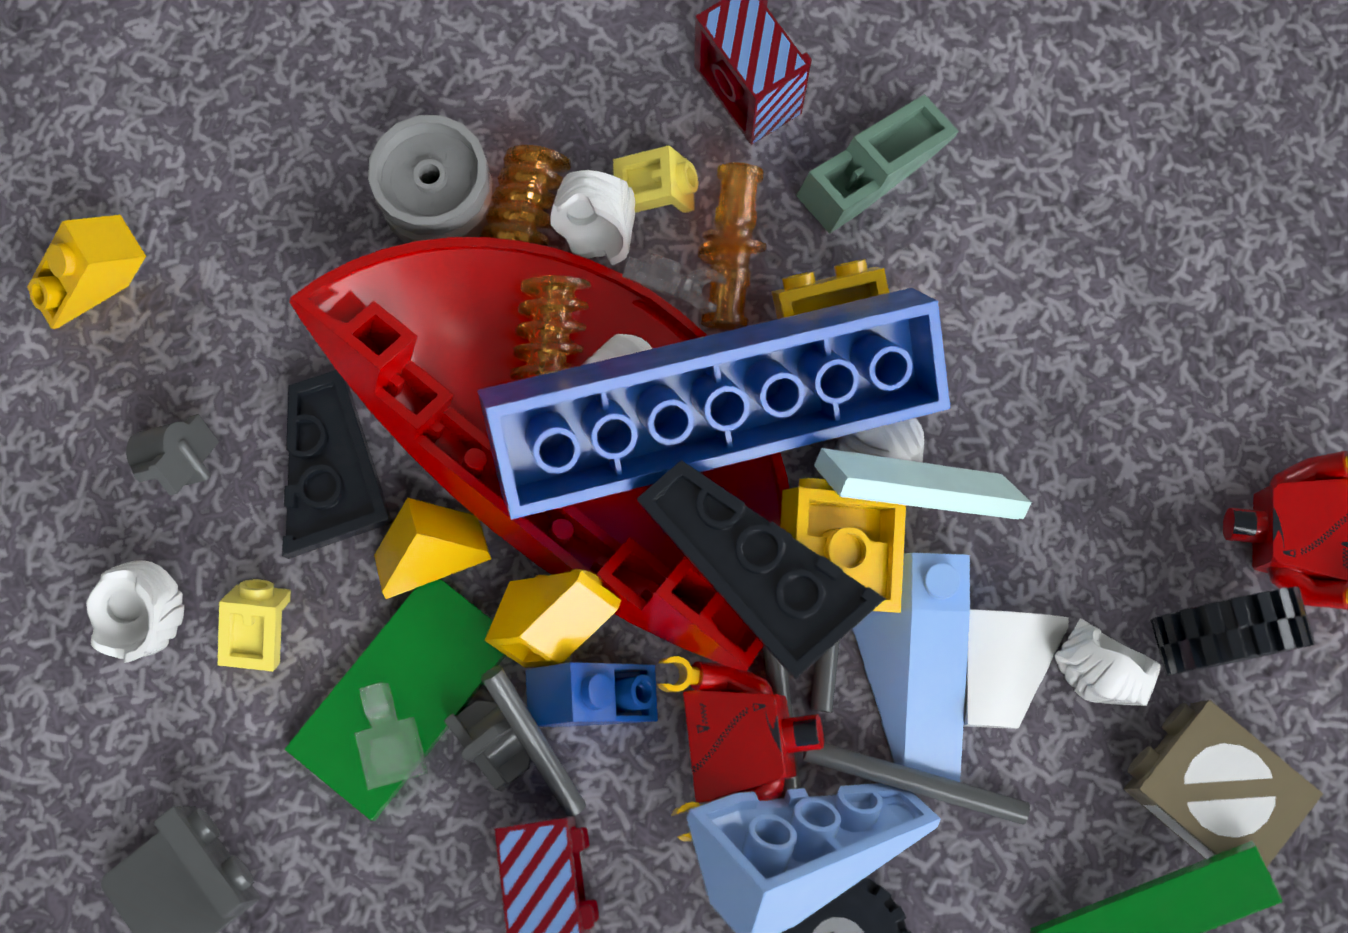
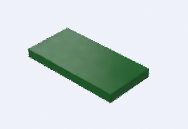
[284,579,506,821]

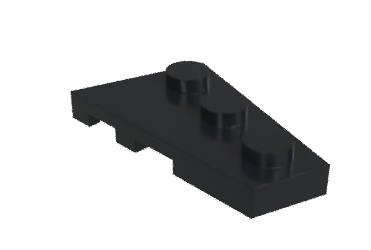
[282,370,393,559]

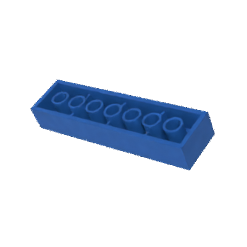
[478,287,951,520]

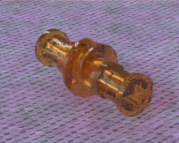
[698,162,767,331]

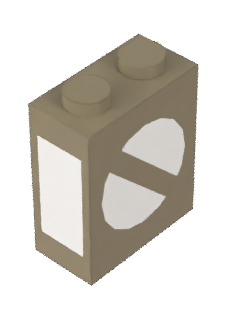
[1123,700,1323,867]

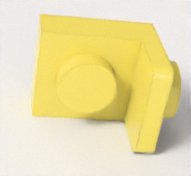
[613,145,698,213]
[217,579,291,671]

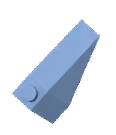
[852,553,970,782]
[687,783,941,933]

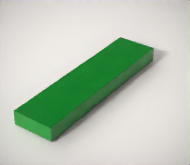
[1030,841,1283,933]

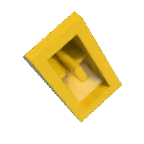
[374,498,491,599]

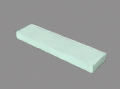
[814,448,1032,520]

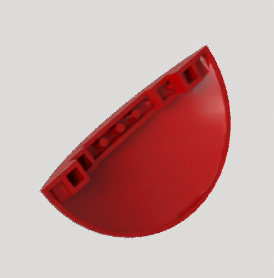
[290,237,789,672]

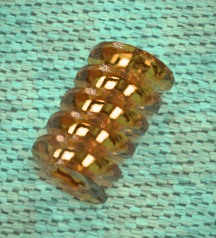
[480,144,571,246]
[510,275,591,381]

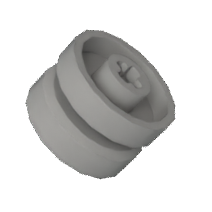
[368,115,496,244]

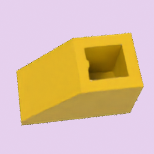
[27,214,146,329]
[484,569,621,668]

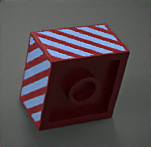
[694,0,812,145]
[494,816,599,933]

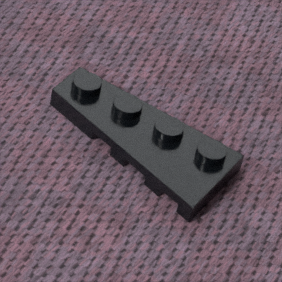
[637,460,886,680]

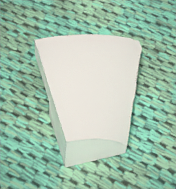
[963,609,1069,729]

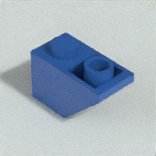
[526,662,658,727]

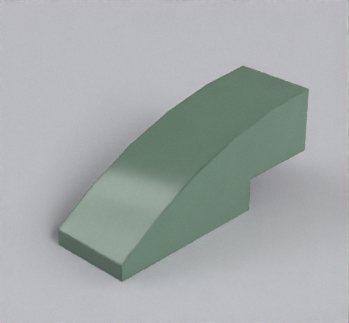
[796,94,959,234]

